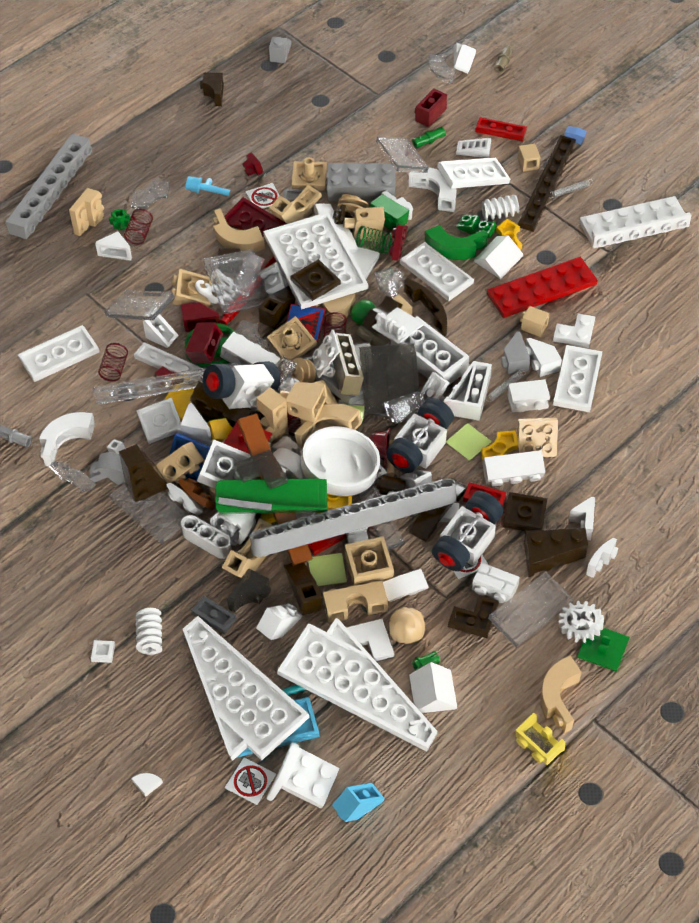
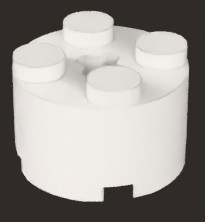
[210,507,256,546]

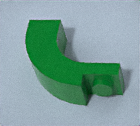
[425,225,488,260]

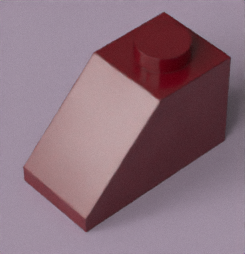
[181,302,220,332]

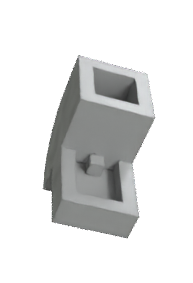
[260,262,289,295]
[89,452,125,485]

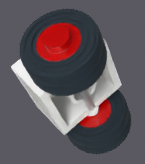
[202,361,280,409]
[386,398,454,473]
[432,491,503,571]

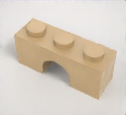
[256,387,289,444]
[323,581,388,623]

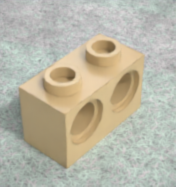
[156,442,204,484]

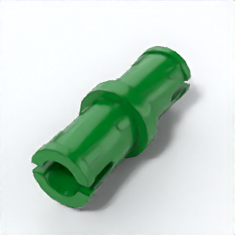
[412,126,446,149]

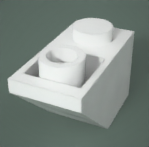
[526,338,562,377]
[256,604,302,640]

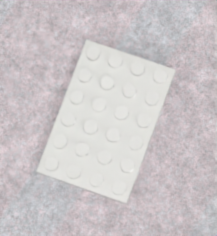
[263,212,368,310]

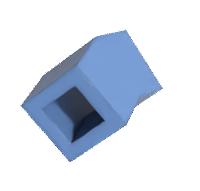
[565,126,587,145]

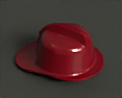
[369,428,391,469]

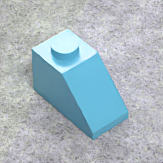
[332,783,385,822]

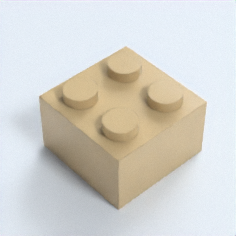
[345,536,394,585]

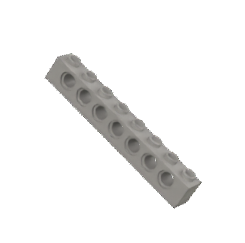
[6,134,92,239]

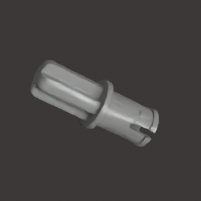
[0,425,32,448]

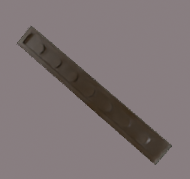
[518,135,576,232]

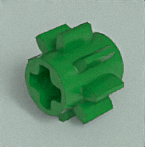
[109,209,130,230]

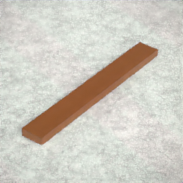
[238,414,313,566]

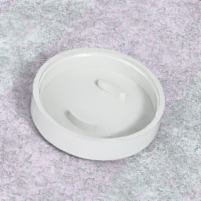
[301,426,380,496]

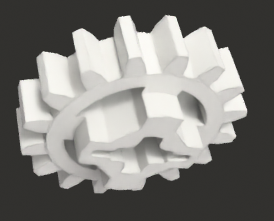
[559,601,604,643]

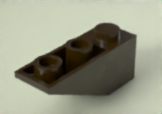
[258,286,296,329]
[284,563,322,616]

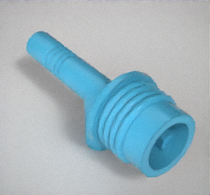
[185,176,230,196]

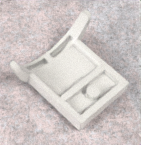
[267,742,340,808]

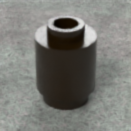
[376,475,406,495]

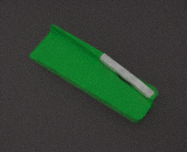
[215,479,328,514]

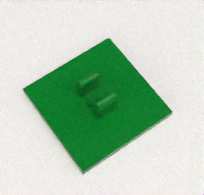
[577,628,630,672]

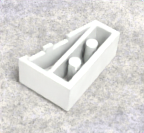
[444,361,492,421]

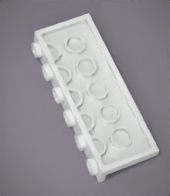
[579,196,691,248]

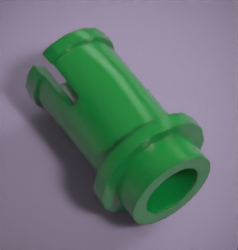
[412,651,440,671]

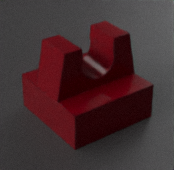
[242,152,264,176]

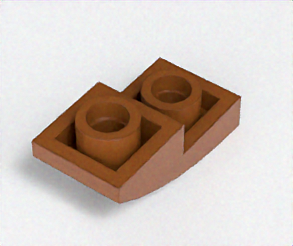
[178,478,216,510]

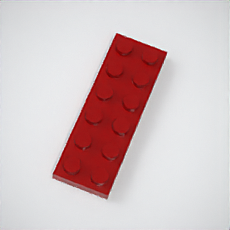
[487,256,598,318]

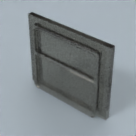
[359,343,420,415]

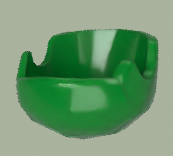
[351,299,376,326]

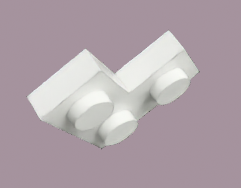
[553,314,595,348]

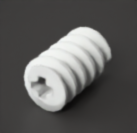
[481,195,519,221]
[135,608,162,655]

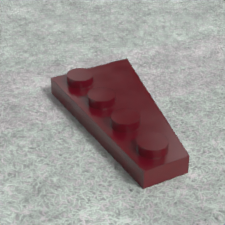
[224,197,287,237]

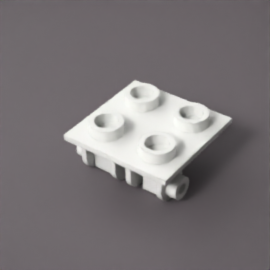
[372,307,424,345]
[312,330,340,378]

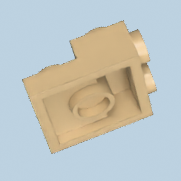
[69,188,104,236]
[169,269,213,307]

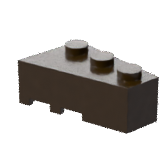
[190,381,252,428]
[119,444,168,503]
[524,528,588,577]

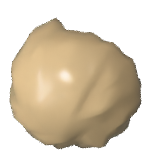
[389,607,425,644]

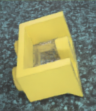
[516,713,565,765]

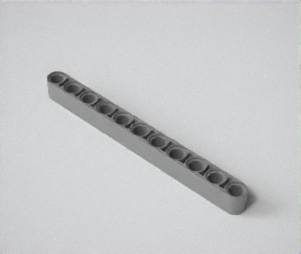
[249,479,457,557]

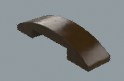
[404,278,447,337]
[409,478,467,542]

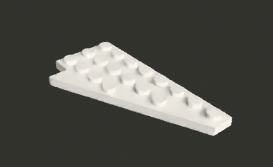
[183,616,309,761]
[277,618,437,752]

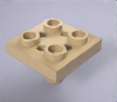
[292,157,327,191]
[267,316,318,365]
[518,418,558,457]

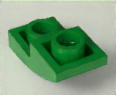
[457,215,497,238]

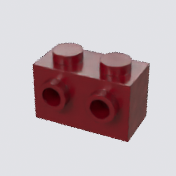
[415,88,447,127]
[185,323,223,363]

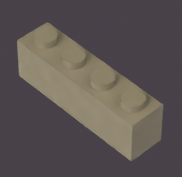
[333,333,364,396]

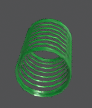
[356,226,392,254]

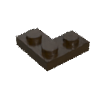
[448,595,499,638]

